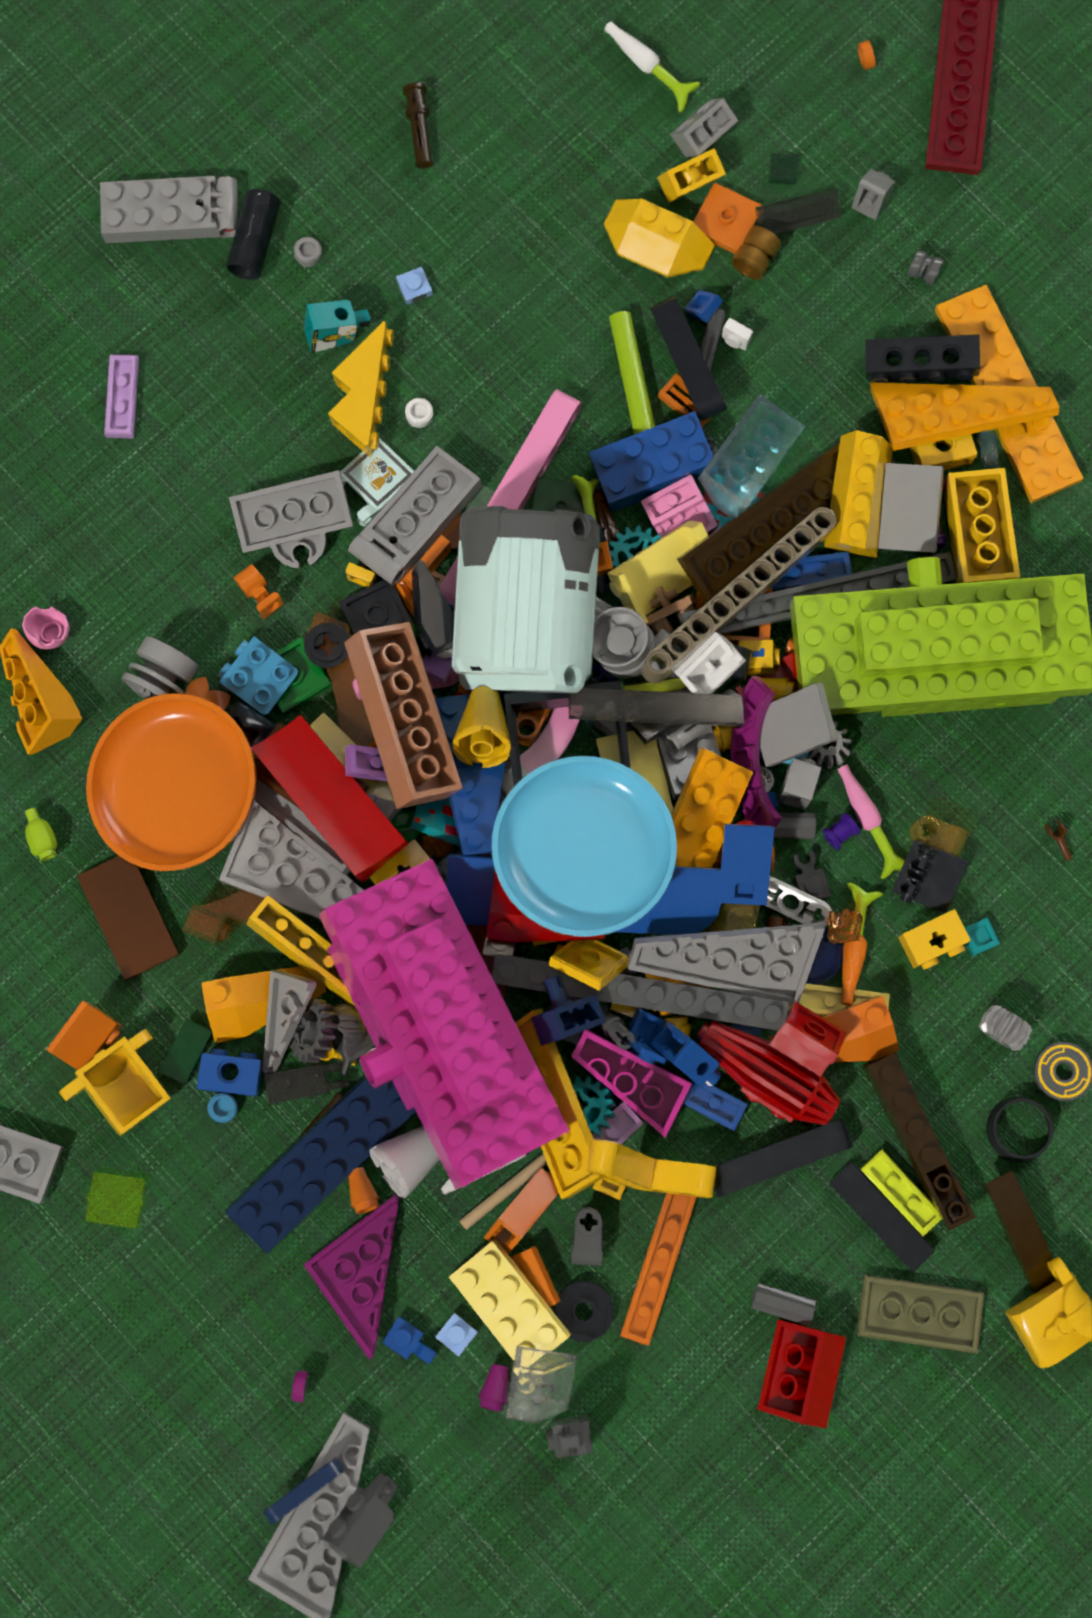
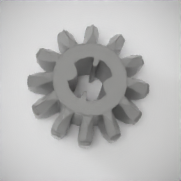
[807,721,852,769]
[979,1006,1032,1051]

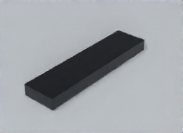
[829,1163,935,1272]

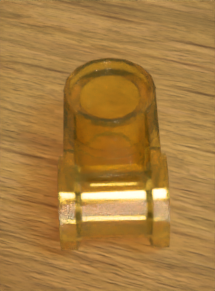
[909,815,970,857]

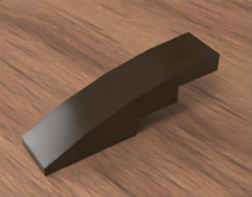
[983,1171,1056,1294]

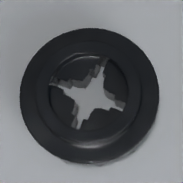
[304,623,349,669]

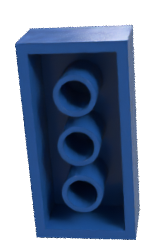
[589,411,716,513]

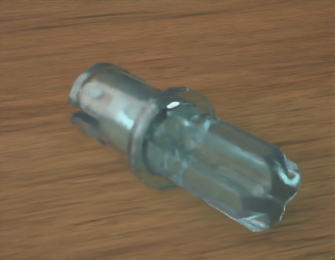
[976,429,999,468]

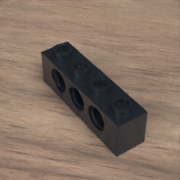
[865,334,980,383]

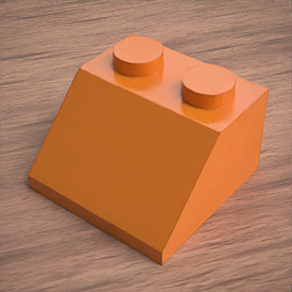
[46,1001,122,1070]

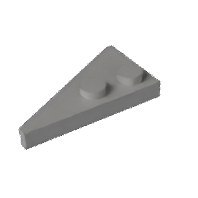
[262,970,316,1073]

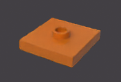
[693,182,763,254]

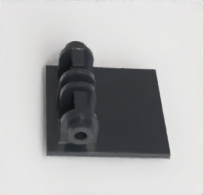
[891,839,969,913]

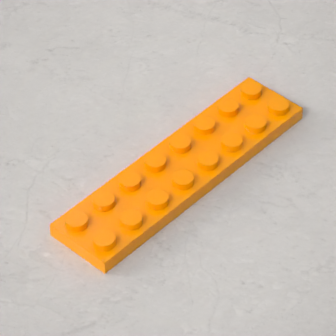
[935,285,1084,503]

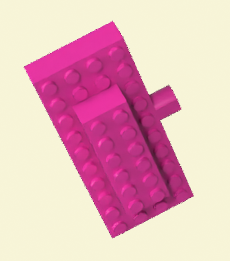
[319,859,570,1190]

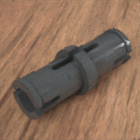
[600,1005,635,1050]

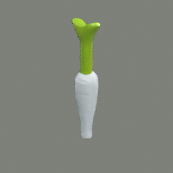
[605,21,700,113]

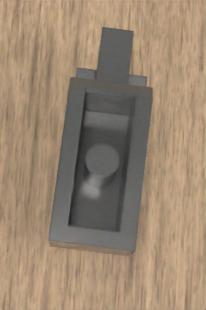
[547,1415,593,1458]
[322,1473,398,1568]

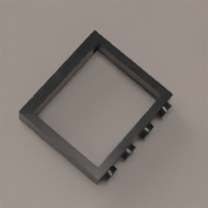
[504,681,631,787]

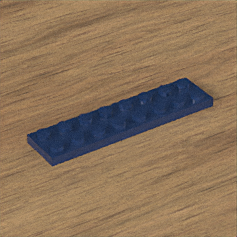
[225,1075,416,1253]

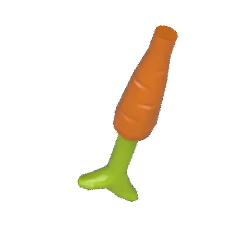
[841,882,883,1005]

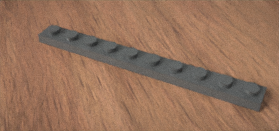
[679,552,957,635]
[492,953,789,1031]

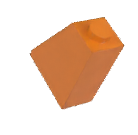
[484,1167,559,1254]

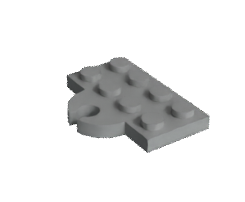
[229,470,354,568]

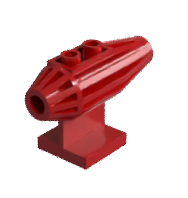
[696,1001,846,1125]

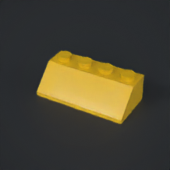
[824,430,893,558]

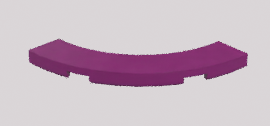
[731,676,782,830]

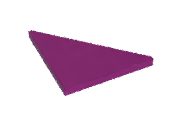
[303,1194,400,1360]

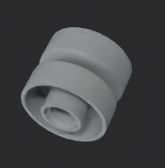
[592,607,657,679]

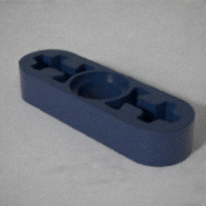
[263,1457,345,1525]

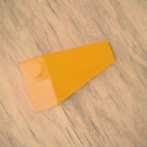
[0,629,82,755]
[201,966,327,1044]

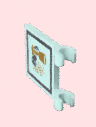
[340,438,414,527]

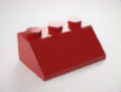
[757,1319,846,1428]

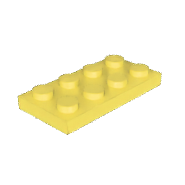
[449,1239,571,1373]

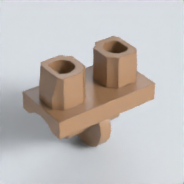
[646,586,696,634]

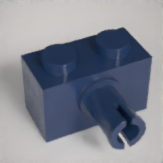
[531,974,606,1046]

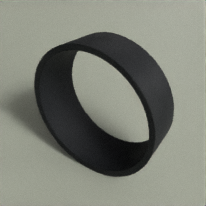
[986,1097,1053,1162]

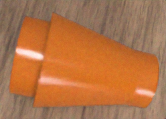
[348,1167,380,1214]

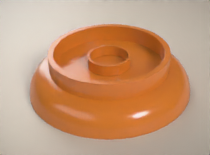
[86,693,257,871]

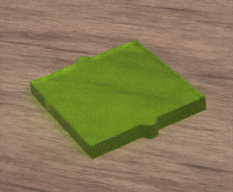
[85,1172,146,1229]

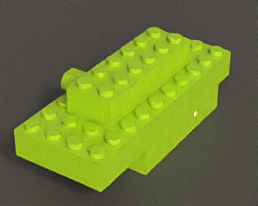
[790,557,1092,717]

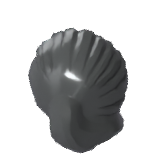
[330,1004,374,1075]

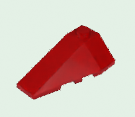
[486,870,605,942]

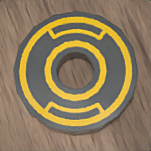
[1033,1042,1092,1101]

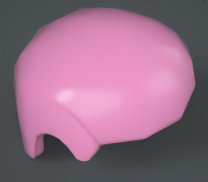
[22,607,70,649]

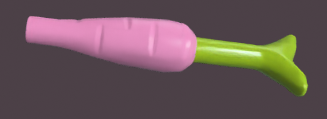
[837,764,905,879]

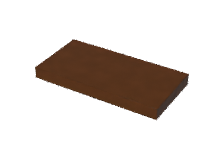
[77,856,180,981]

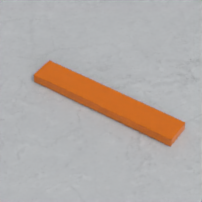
[620,1193,697,1346]

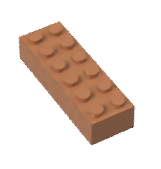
[344,622,463,809]

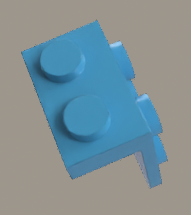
[217,637,298,715]

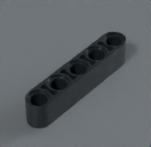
[650,295,727,421]
[714,1118,853,1197]

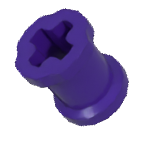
[822,813,861,851]

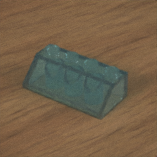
[699,394,806,518]

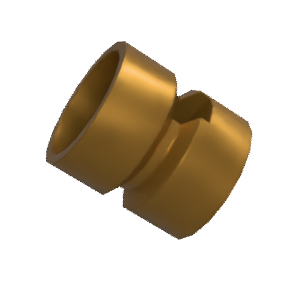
[731,226,781,280]

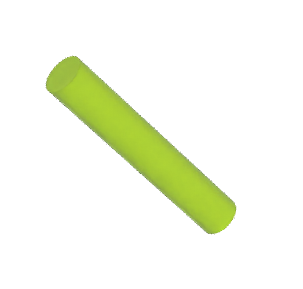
[609,311,655,435]

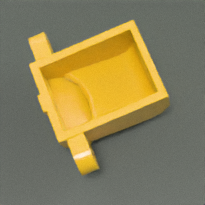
[59,1029,171,1137]
[1005,1257,1092,1368]

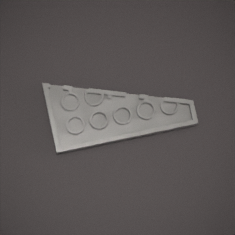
[219,800,364,920]

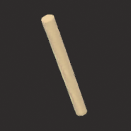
[459,1153,548,1230]

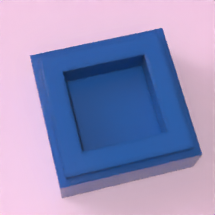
[684,290,723,323]

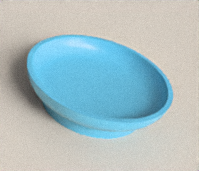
[492,756,677,937]

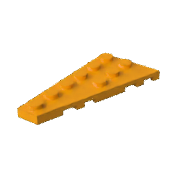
[870,383,1060,451]

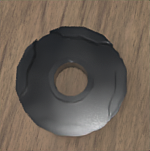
[554,1281,614,1342]

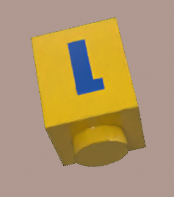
[739,640,781,675]

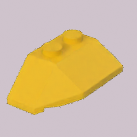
[604,199,715,277]

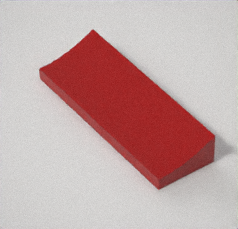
[251,715,408,883]

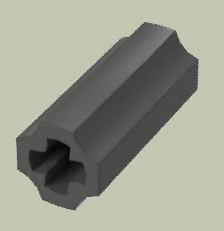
[774,812,816,839]
[750,1283,816,1326]

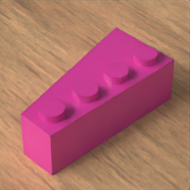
[571,1029,692,1137]

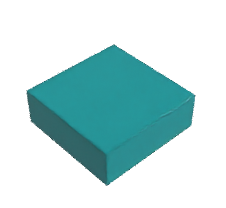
[965,917,1000,957]

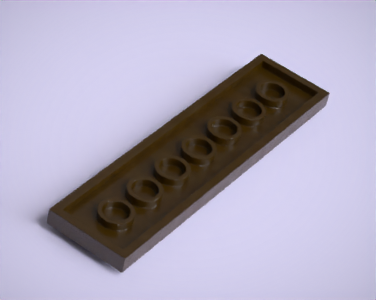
[677,441,840,604]

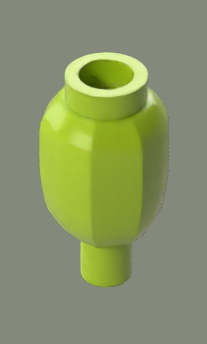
[25,808,58,861]

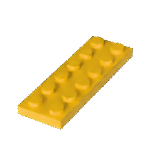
[515,1009,603,1200]

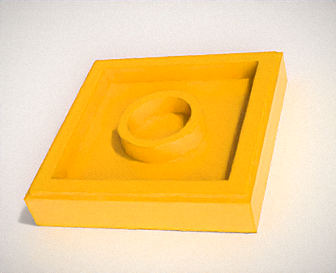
[549,940,629,991]

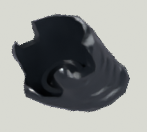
[229,699,277,753]

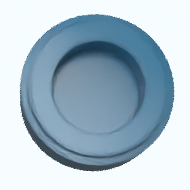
[207,1093,239,1123]

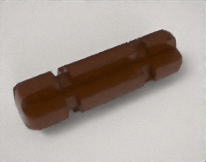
[593,489,618,544]

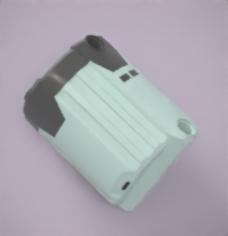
[451,506,600,693]

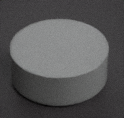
[294,237,322,267]

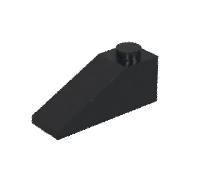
[411,560,454,658]

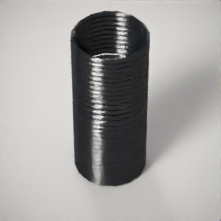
[226,189,281,280]

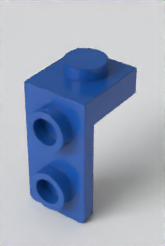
[626,1007,667,1065]

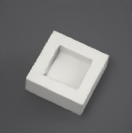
[721,318,753,351]

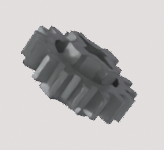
[289,998,337,1063]

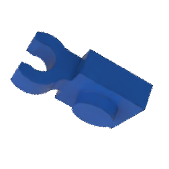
[382,1316,437,1364]

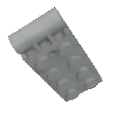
[100,176,238,243]
[348,446,482,586]

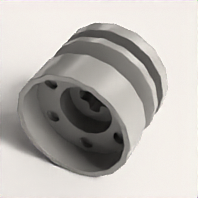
[121,636,198,699]

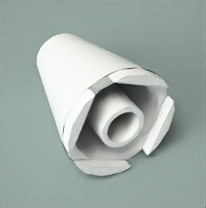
[369,1126,440,1198]

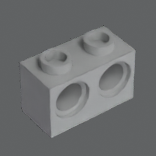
[670,98,738,157]
[777,757,822,811]

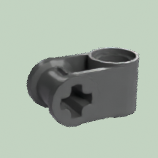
[571,1207,603,1266]

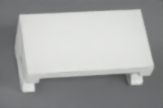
[674,632,746,701]

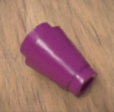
[478,1364,509,1412]

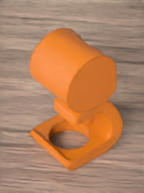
[233,564,284,620]

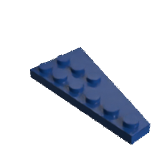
[434,692,516,857]

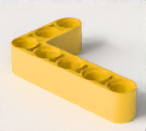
[587,1140,716,1198]

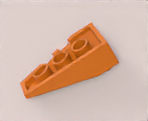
[768,995,899,1063]

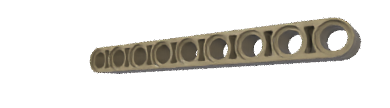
[641,507,836,683]

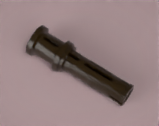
[402,82,433,169]

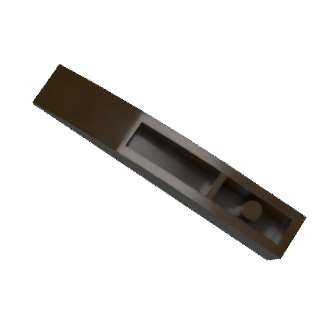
[863,1053,976,1231]

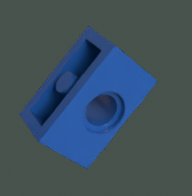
[197,1049,263,1097]

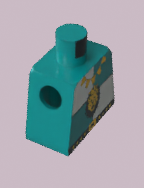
[304,300,370,353]

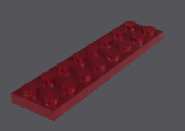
[924,0,998,175]

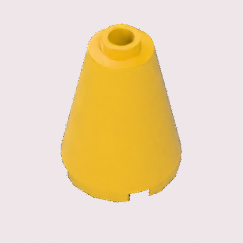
[453,686,512,768]

